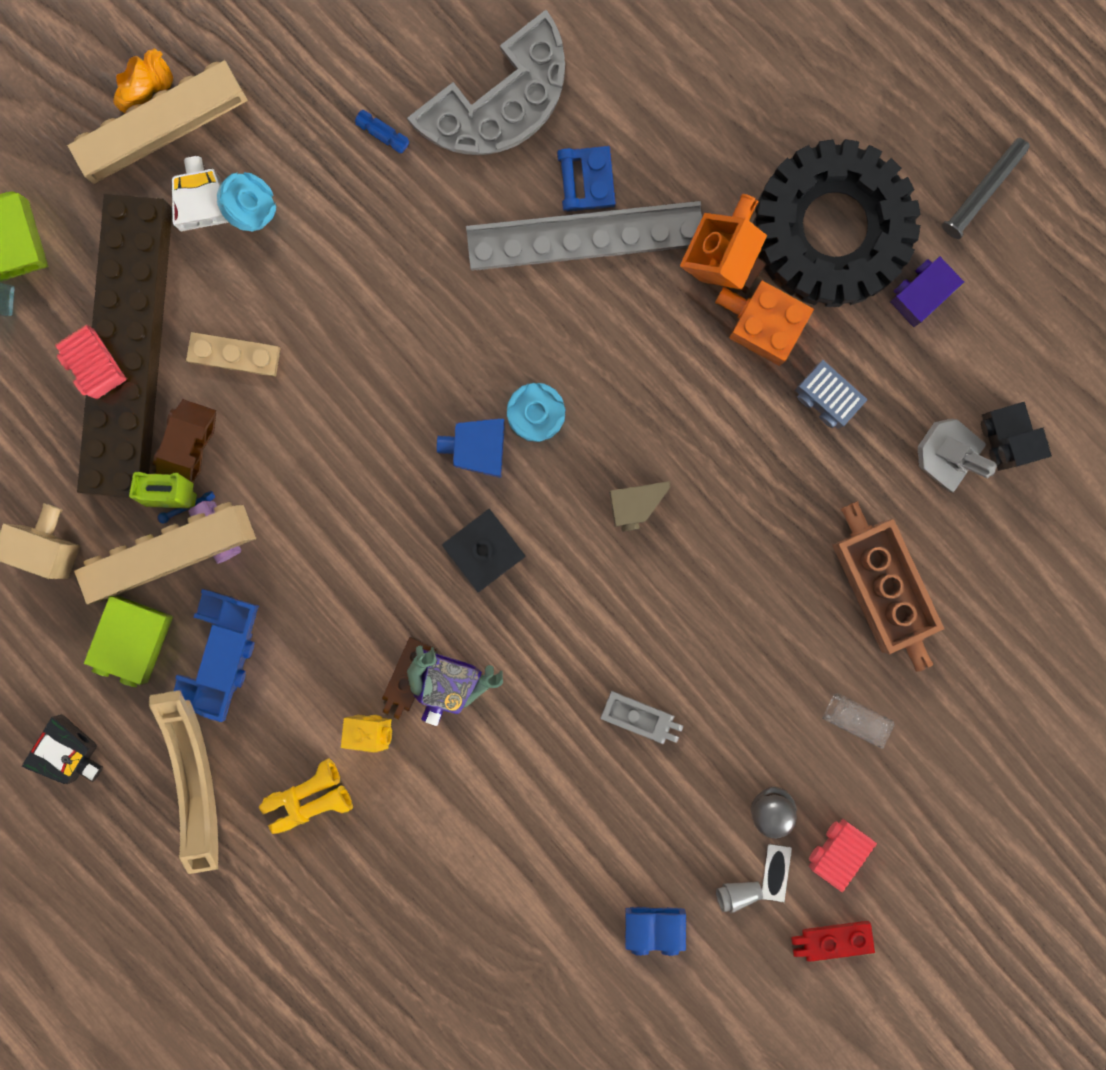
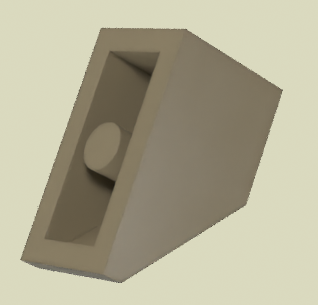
[609,481,670,532]

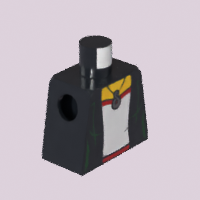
[22,714,103,784]

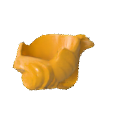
[113,48,174,113]

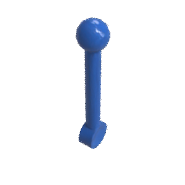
[157,491,215,524]

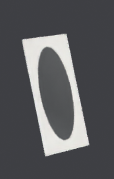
[762,844,792,902]

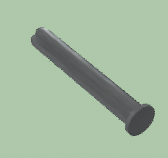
[942,138,1030,239]

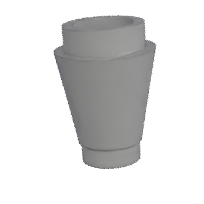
[716,881,763,913]

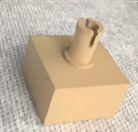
[0,503,81,579]

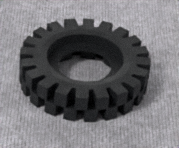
[753,139,921,307]

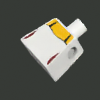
[172,156,228,231]

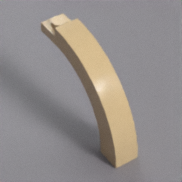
[149,690,218,874]

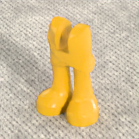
[259,758,353,834]

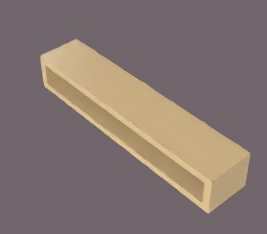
[67,60,248,184]
[74,502,256,604]

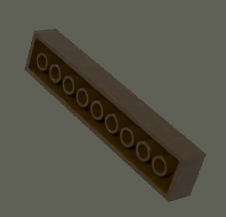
[77,194,173,498]

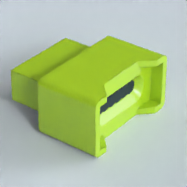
[129,472,197,508]

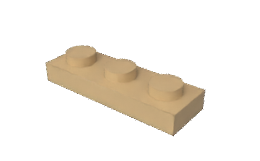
[186,332,281,377]

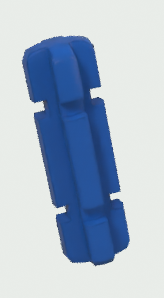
[355,110,409,153]

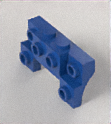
[173,589,259,722]

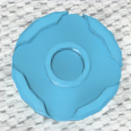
[217,172,276,232]
[507,383,565,442]

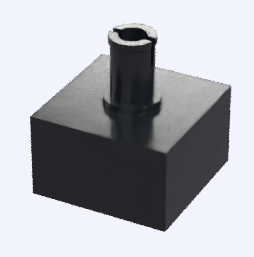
[442,508,526,593]

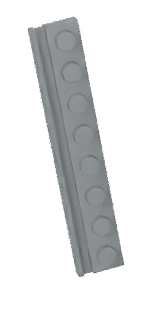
[466,201,702,271]

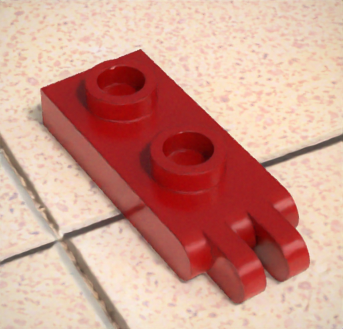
[791,920,875,962]

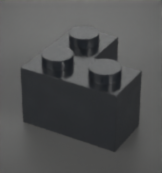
[981,401,1052,471]

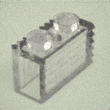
[823,693,895,749]

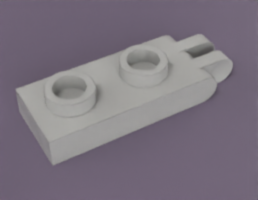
[600,690,684,744]

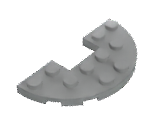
[407,10,565,155]

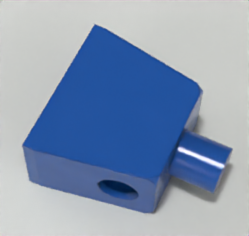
[437,419,505,478]

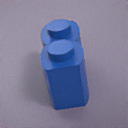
[625,907,686,956]

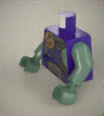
[407,646,503,725]

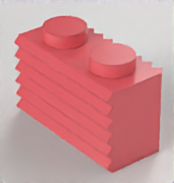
[55,325,127,399]
[808,818,877,892]

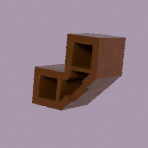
[153,399,217,483]

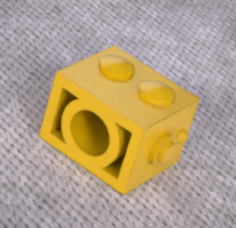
[341,715,392,753]

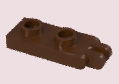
[382,637,437,720]

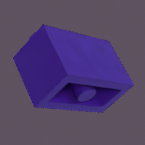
[890,256,964,327]

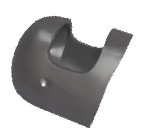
[751,786,797,839]

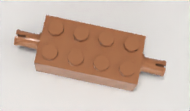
[832,501,944,672]

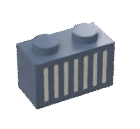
[795,360,868,429]

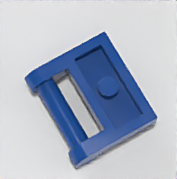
[557,146,616,212]

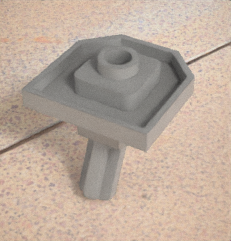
[918,418,997,493]

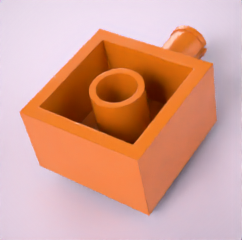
[680,194,767,290]
[715,280,814,366]

